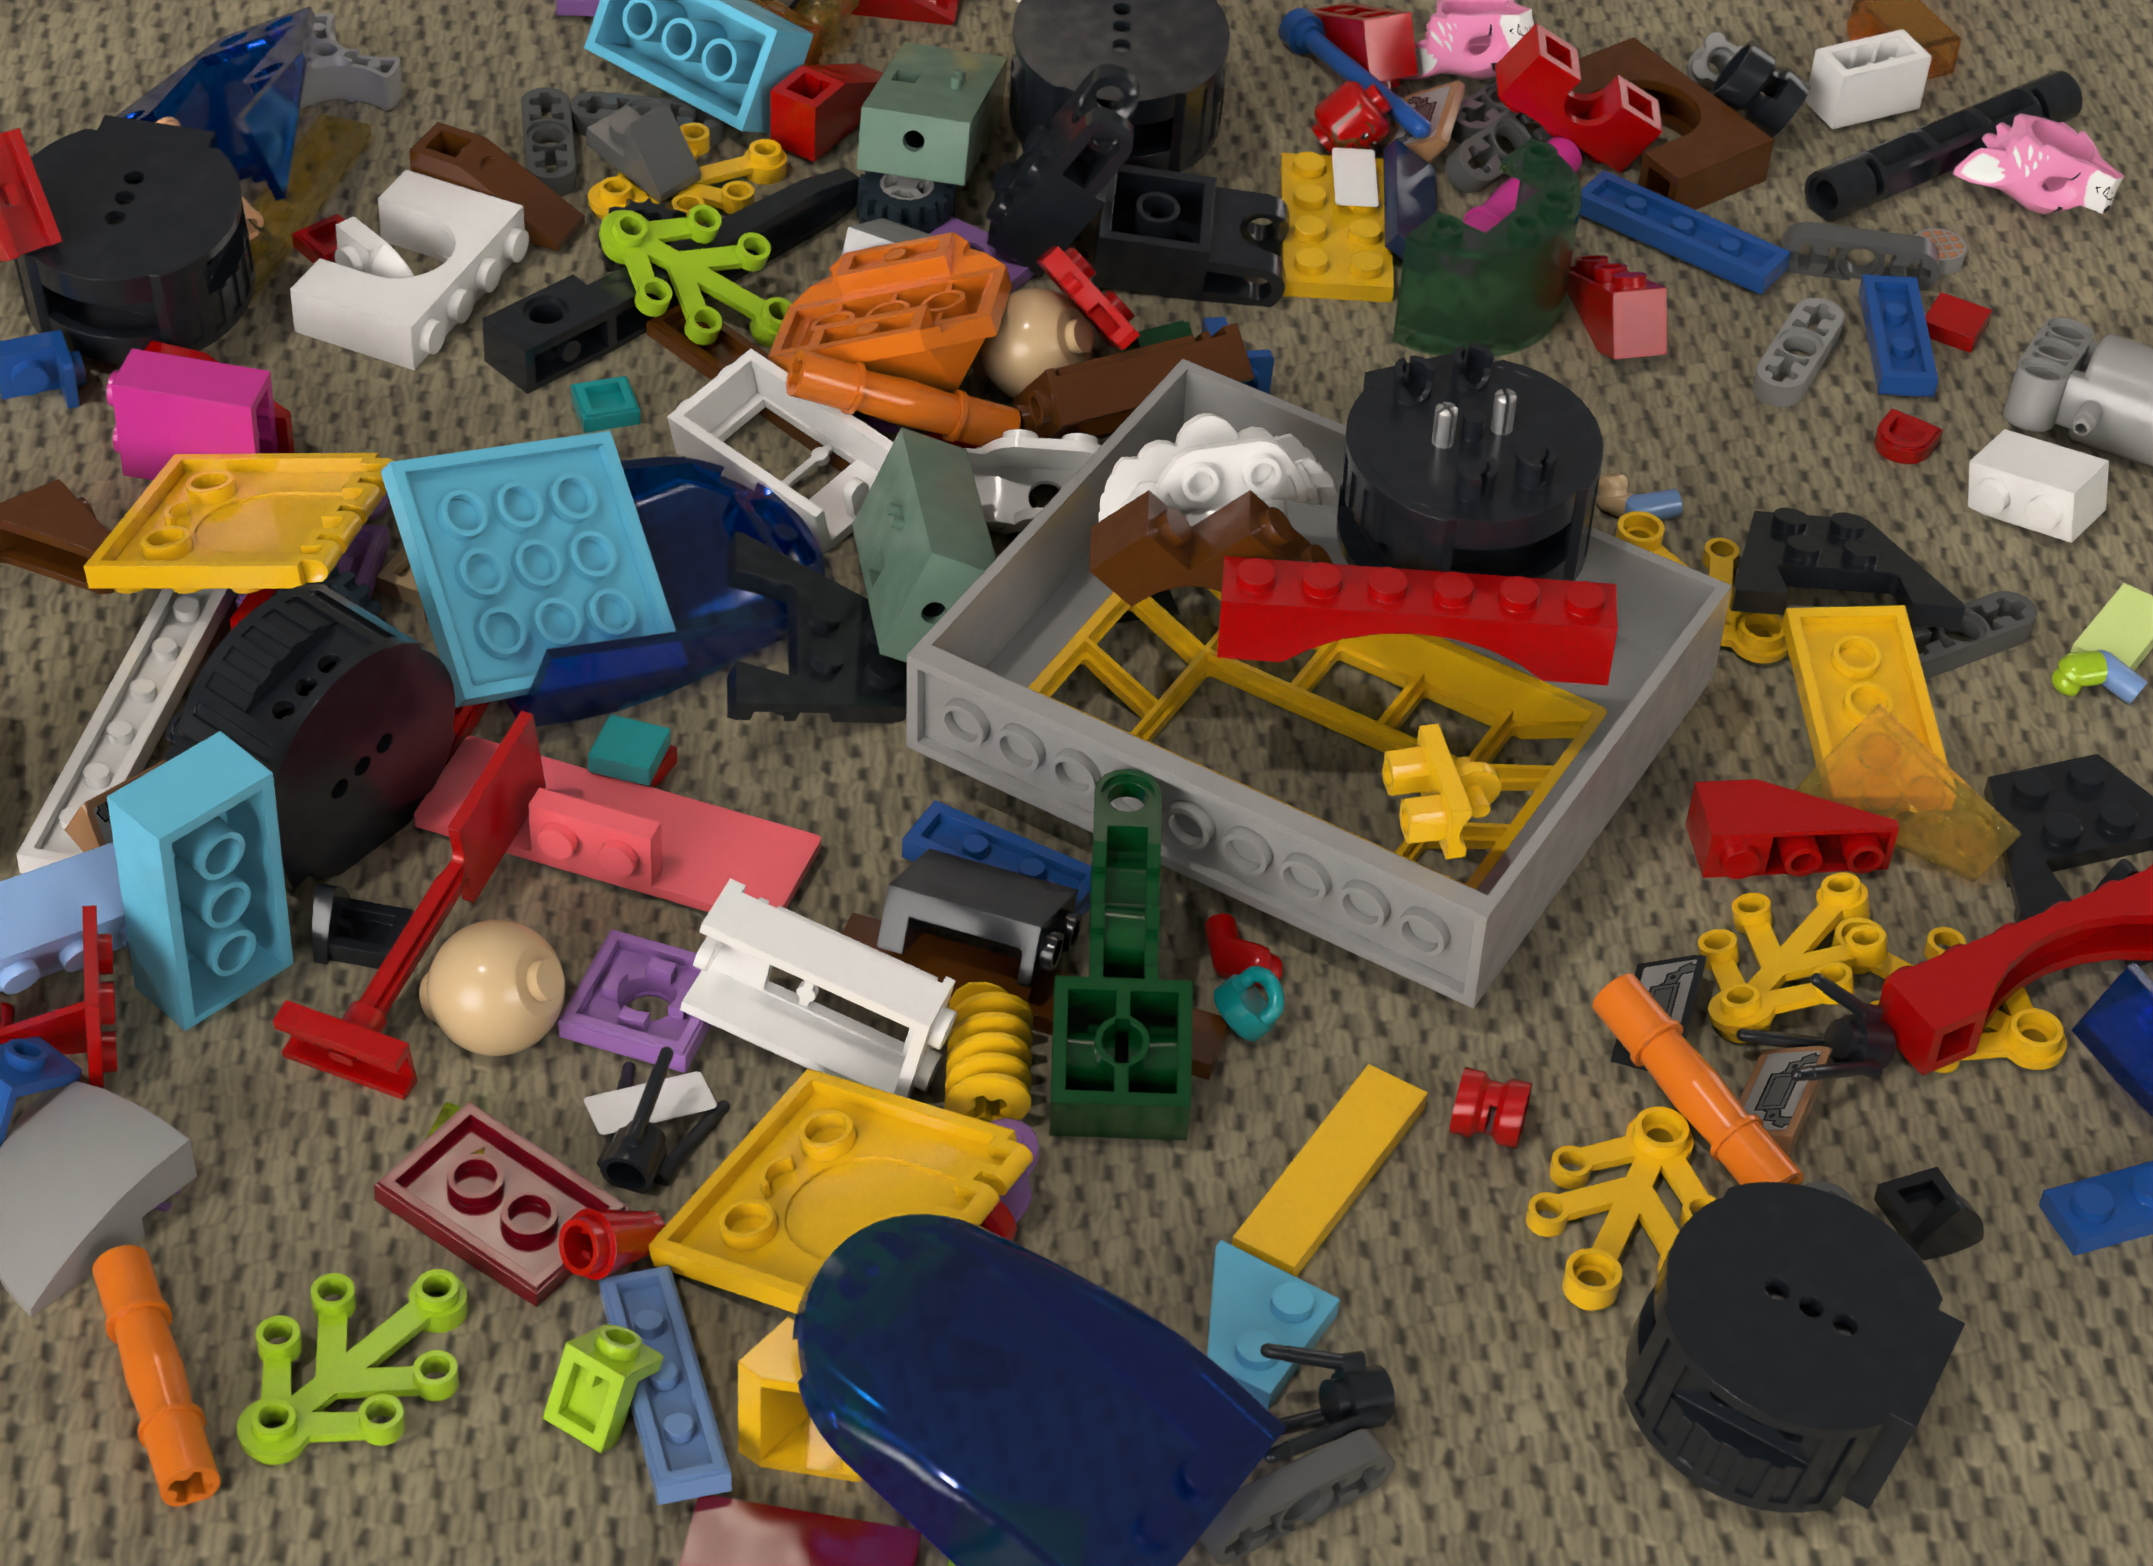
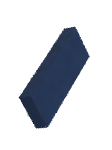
[1384,139,1438,273]

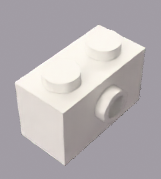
[1805,29,1932,130]
[1968,429,2109,543]

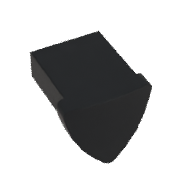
[312,883,414,969]
[1874,1167,1984,1261]

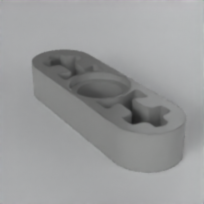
[1752,298,1844,407]

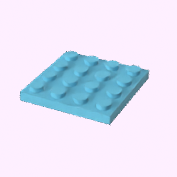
[380,431,685,708]

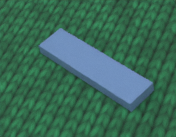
[599,1265,732,1505]

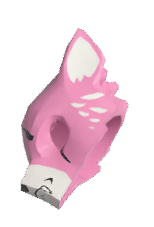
[1401,0,1534,80]
[1953,113,2124,214]

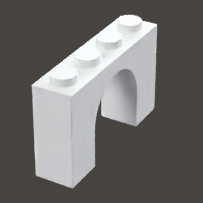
[290,170,529,370]

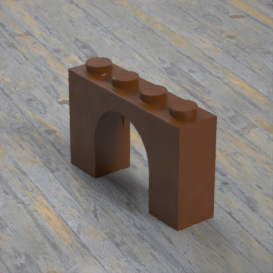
[1572,37,1774,210]

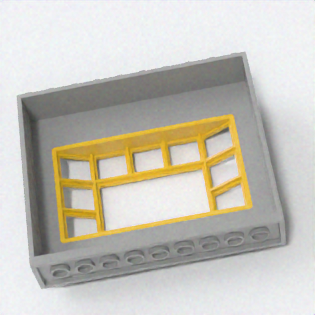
[906,359,1732,1009]

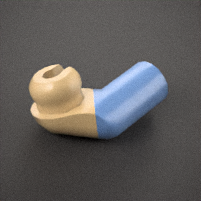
[1596,473,1682,520]

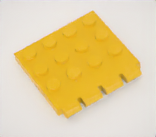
[83,453,394,594]
[648,1068,1033,1337]

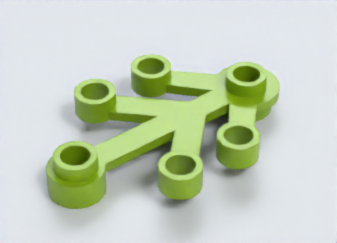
[599,204,792,348]
[237,1269,468,1465]

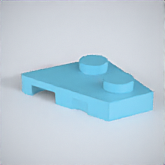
[1205,1240,1340,1409]

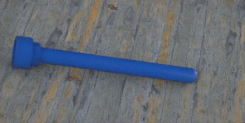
[1279,8,1431,139]

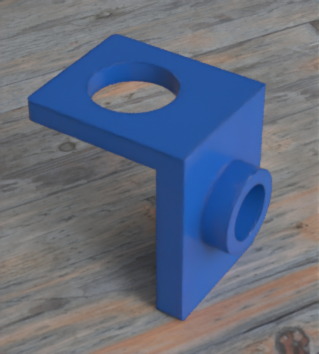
[0,1036,82,1147]

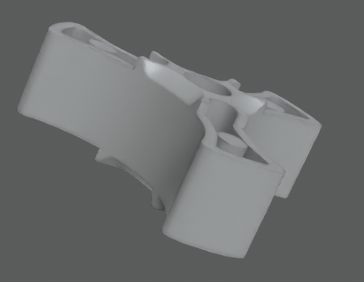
[258,13,402,123]

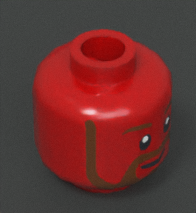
[1311,81,1392,155]

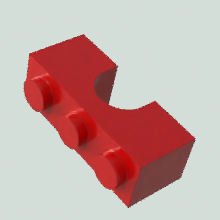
[1495,23,1663,173]

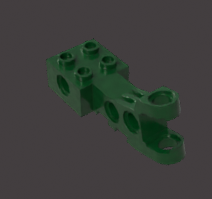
[1049,769,1193,1141]

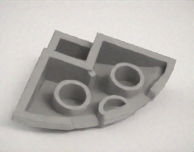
[0,1081,197,1317]

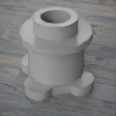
[1686,32,1743,92]

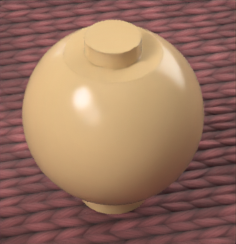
[971,288,1094,399]
[419,919,565,1056]

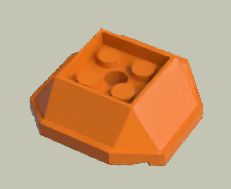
[768,232,1012,392]

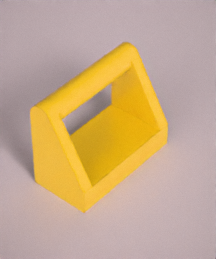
[738,1317,874,1482]

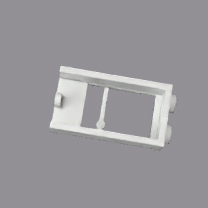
[667,349,894,554]
[680,878,957,1098]

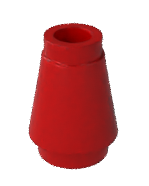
[558,1208,665,1280]

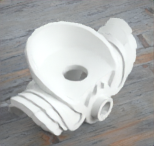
[1099,413,1339,527]
[965,429,1101,535]

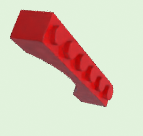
[1217,556,1618,686]
[1878,864,2153,1076]

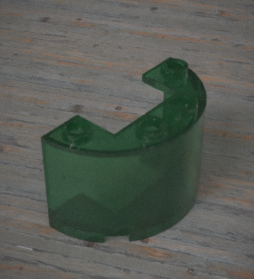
[1392,138,1582,357]

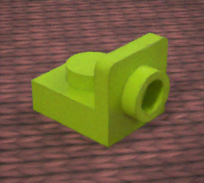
[543,1324,664,1453]

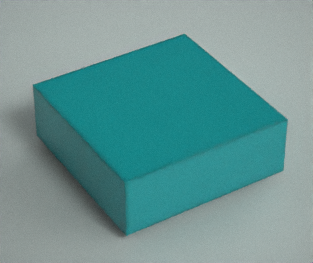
[570,376,641,433]
[588,714,671,786]

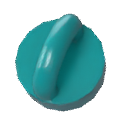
[1213,966,1285,1042]

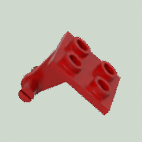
[0,905,118,1089]

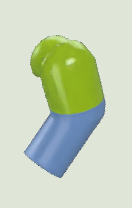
[2051,650,2148,705]

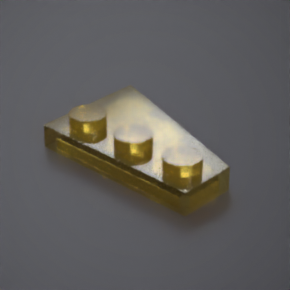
[1794,703,2021,882]

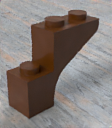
[0,479,116,594]
[1089,490,1333,607]

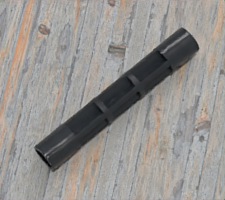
[1804,71,2083,222]

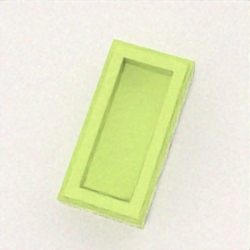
[2071,583,2153,671]

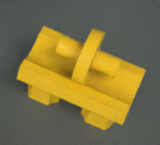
[1382,723,1502,860]

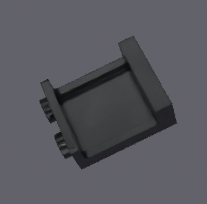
[877,848,1082,988]

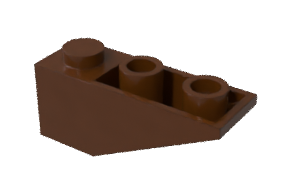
[409,122,585,252]

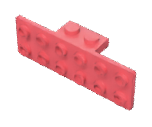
[414,736,821,912]

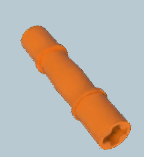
[786,350,1021,447]
[1592,973,1804,1185]
[92,1245,221,1507]

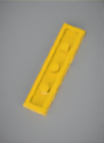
[1232,1064,1428,1277]

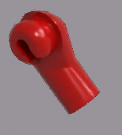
[1204,913,1283,989]

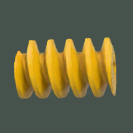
[944,982,1034,1122]

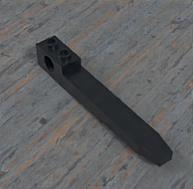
[482,168,859,394]

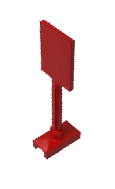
[0,128,62,262]
[273,710,546,1100]

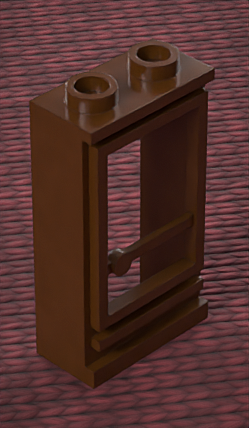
[1012,323,1255,439]

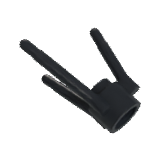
[1736,973,1896,1081]
[597,1046,730,1194]
[1226,1343,1395,1463]

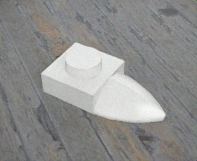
[335,216,414,278]

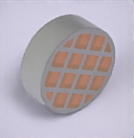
[1911,228,1967,275]

